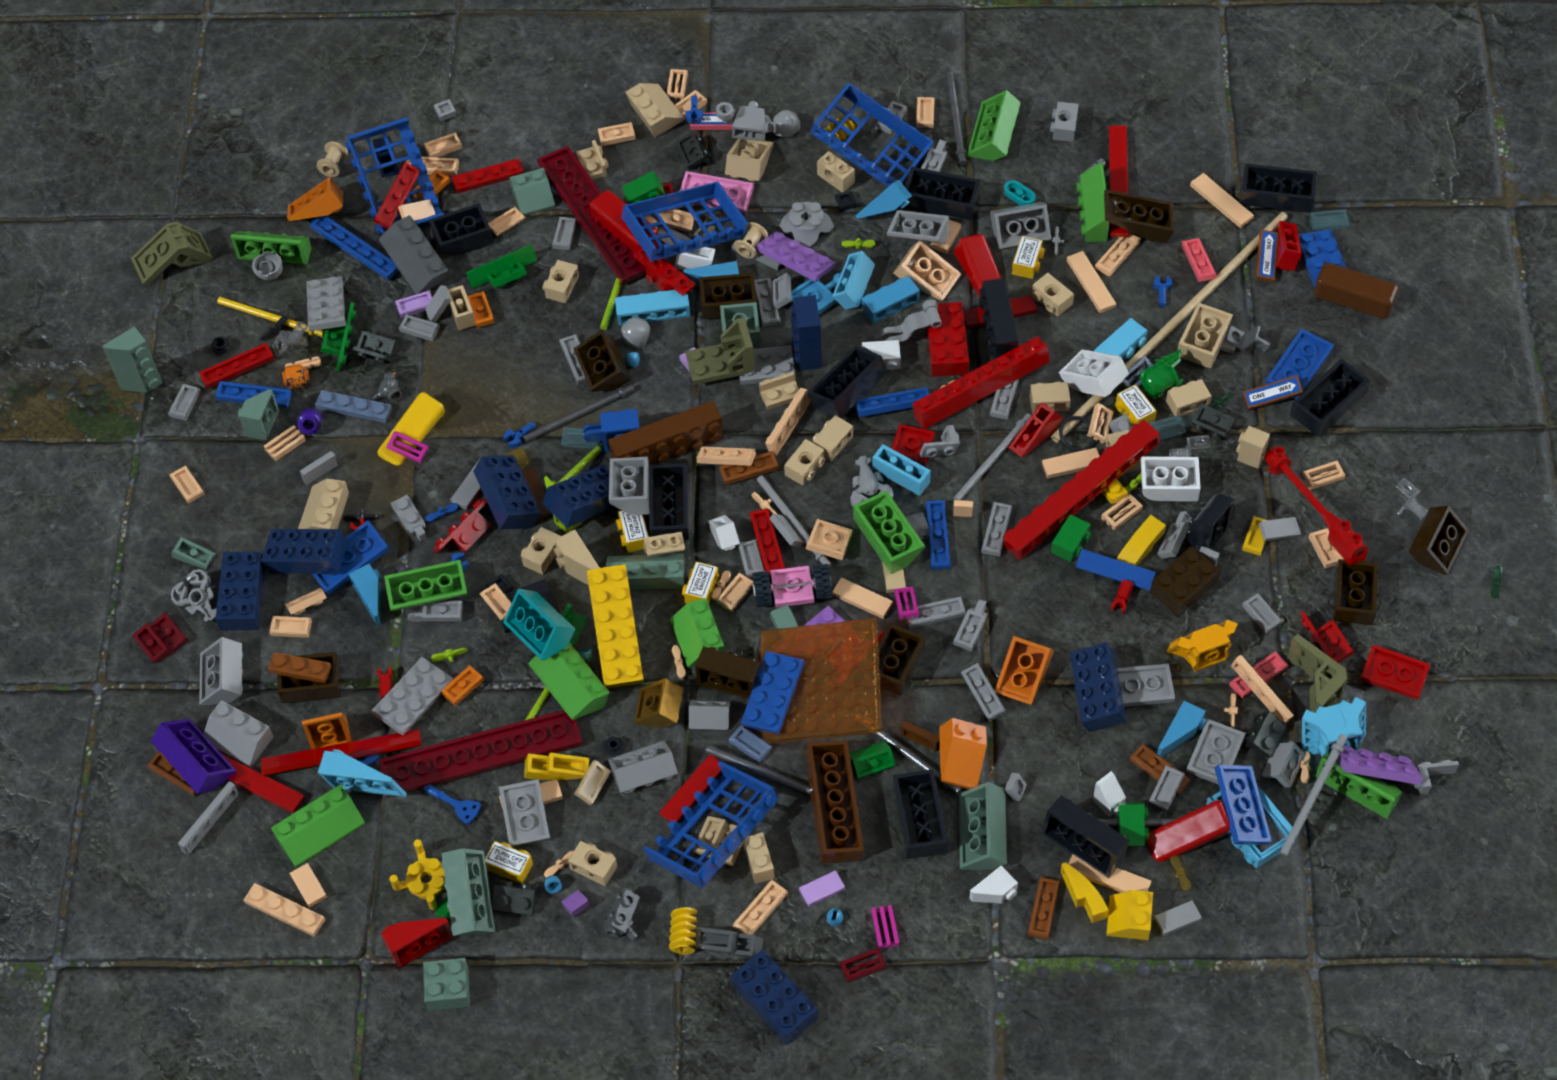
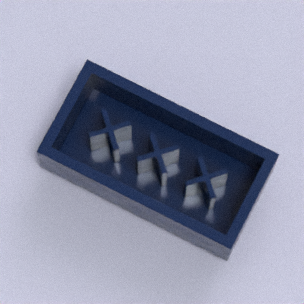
[790,295,822,371]
[473,455,541,530]
[542,464,615,528]
[261,529,348,574]
[215,552,265,631]
[1070,642,1127,732]
[731,950,818,1045]

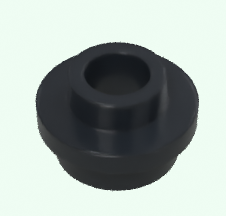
[211,336,230,354]
[604,737,624,756]

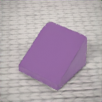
[561,890,590,918]

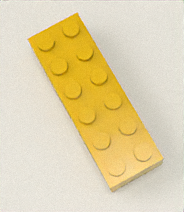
[587,564,644,689]

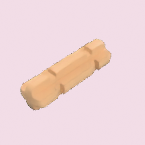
[285,356,321,370]

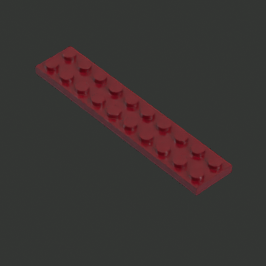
[537,146,646,285]
[378,710,583,798]

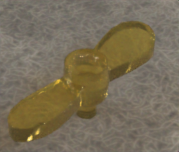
[1170,856,1190,891]

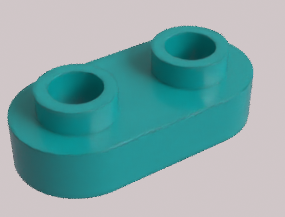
[1004,180,1036,206]

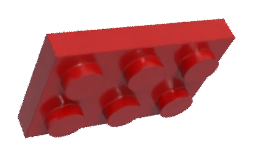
[1360,644,1431,700]

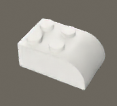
[1059,349,1129,397]
[1141,457,1200,501]

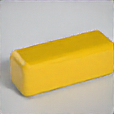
[377,392,445,466]

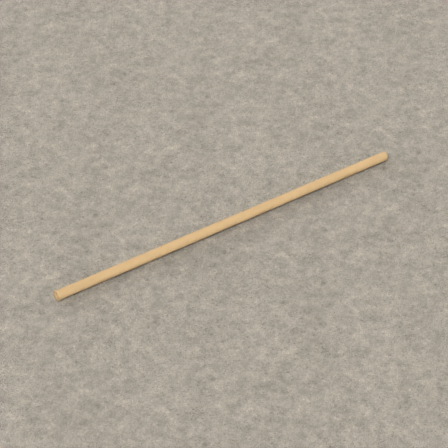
[1051,212,1288,443]

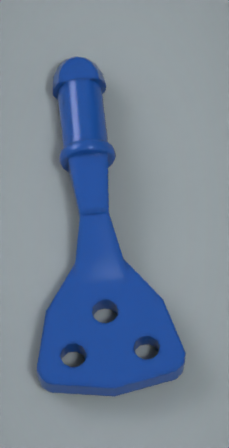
[423,785,482,825]

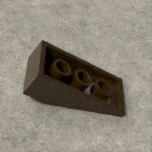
[1104,189,1174,244]

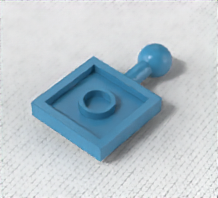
[790,273,841,314]

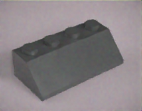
[379,215,448,295]

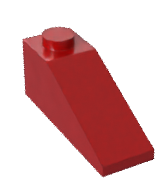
[1276,220,1302,271]
[1008,402,1063,458]

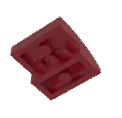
[133,612,189,663]

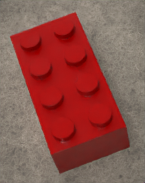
[927,302,969,377]

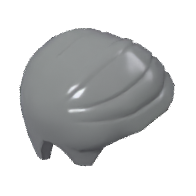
[772,110,800,138]
[252,251,283,281]
[621,317,650,349]

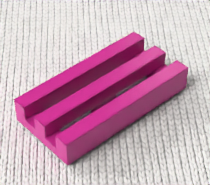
[386,431,429,464]
[894,586,919,620]
[871,905,899,949]

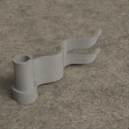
[875,299,942,342]

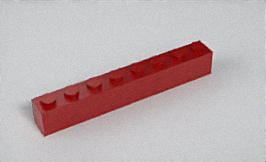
[912,336,1050,429]

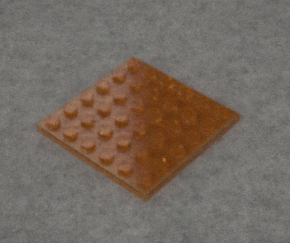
[761,618,882,743]

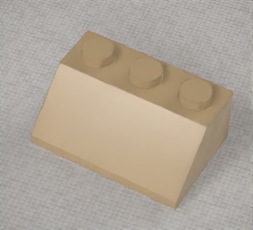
[626,83,684,138]
[298,479,349,529]

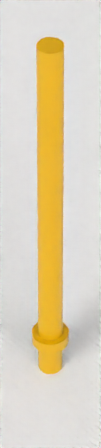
[217,297,325,337]

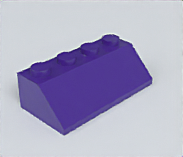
[151,718,236,794]

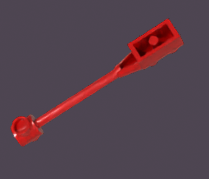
[1264,447,1368,565]

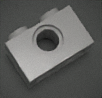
[1050,102,1079,142]

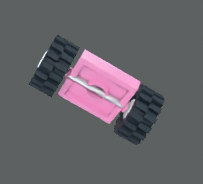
[752,564,832,608]

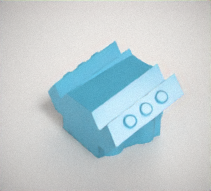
[1302,697,1366,757]

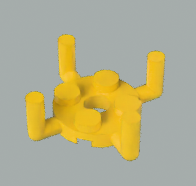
[389,840,445,910]

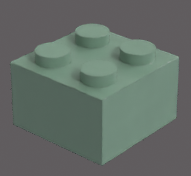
[720,302,760,345]
[423,958,470,1011]

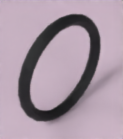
[1059,416,1096,452]

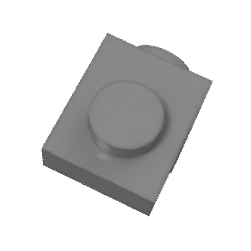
[919,425,960,457]
[1414,760,1459,796]

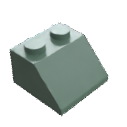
[510,168,555,216]
[238,389,279,441]

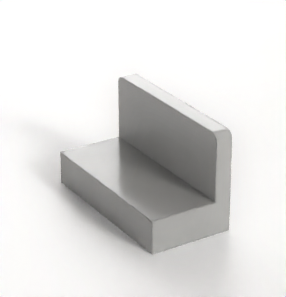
[689,700,730,730]
[1262,742,1306,787]

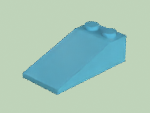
[318,750,407,797]

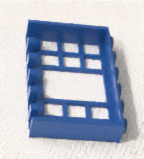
[810,83,934,187]
[345,117,444,235]
[621,181,748,262]
[643,761,779,889]

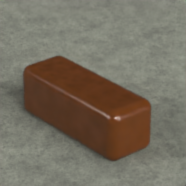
[1314,263,1399,319]

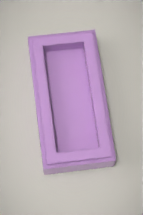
[395,290,432,318]
[799,870,845,908]

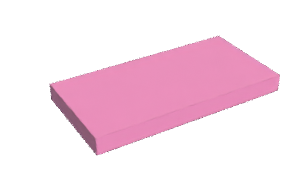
[679,171,754,214]

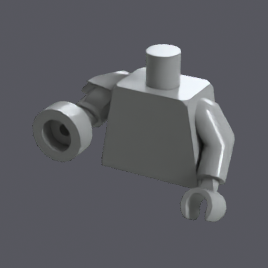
[716,101,776,142]

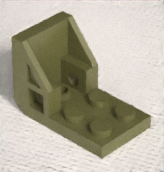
[131,221,213,286]
[685,317,754,385]
[1287,633,1347,713]

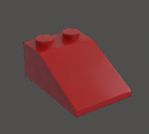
[381,918,453,969]

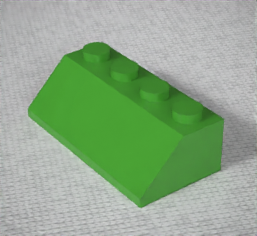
[967,90,1021,161]
[1076,163,1109,242]
[231,231,312,265]
[853,490,925,574]
[384,560,467,611]
[529,642,610,720]
[1315,751,1402,819]
[271,784,365,868]

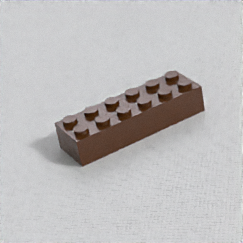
[608,401,723,465]
[805,740,864,864]

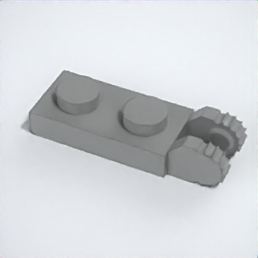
[408,601,463,622]

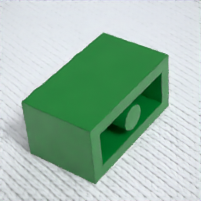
[622,171,665,204]
[1051,514,1092,562]
[1118,802,1148,846]

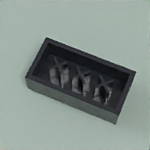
[1240,163,1317,213]
[905,167,980,220]
[978,278,1019,359]
[808,346,888,418]
[1290,358,1371,437]
[649,463,689,540]
[893,769,948,859]
[1041,795,1130,878]

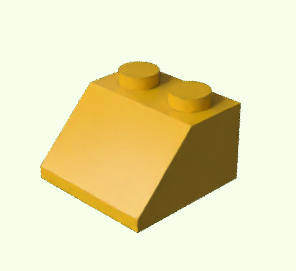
[1106,890,1153,940]

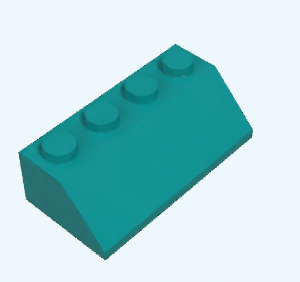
[503,588,575,660]

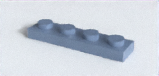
[315,390,392,423]

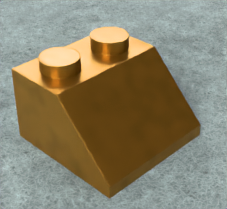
[634,678,683,728]

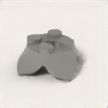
[779,202,834,248]

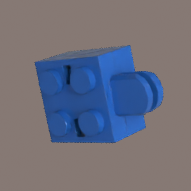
[583,409,640,453]

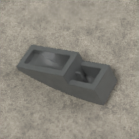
[694,927,763,958]

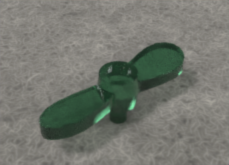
[1208,392,1234,409]
[1490,566,1502,599]

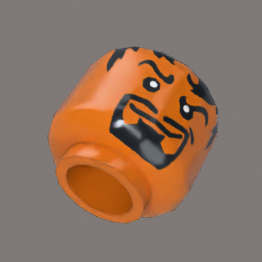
[282,364,310,390]

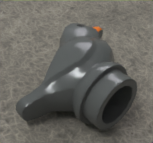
[372,372,402,402]

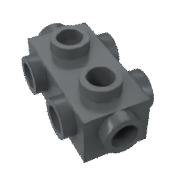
[603,888,640,940]

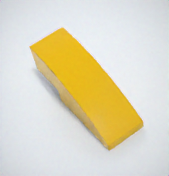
[1116,515,1166,566]
[524,753,589,780]
[1061,862,1109,923]

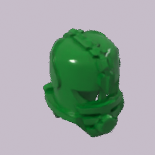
[1139,349,1184,399]

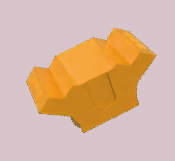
[1167,620,1238,672]

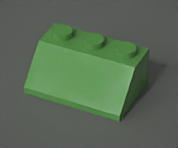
[670,598,725,669]

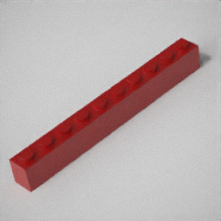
[1003,420,1160,560]

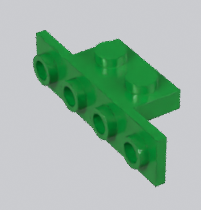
[466,244,537,289]
[320,302,356,372]

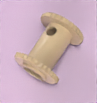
[316,141,348,177]
[734,222,768,259]

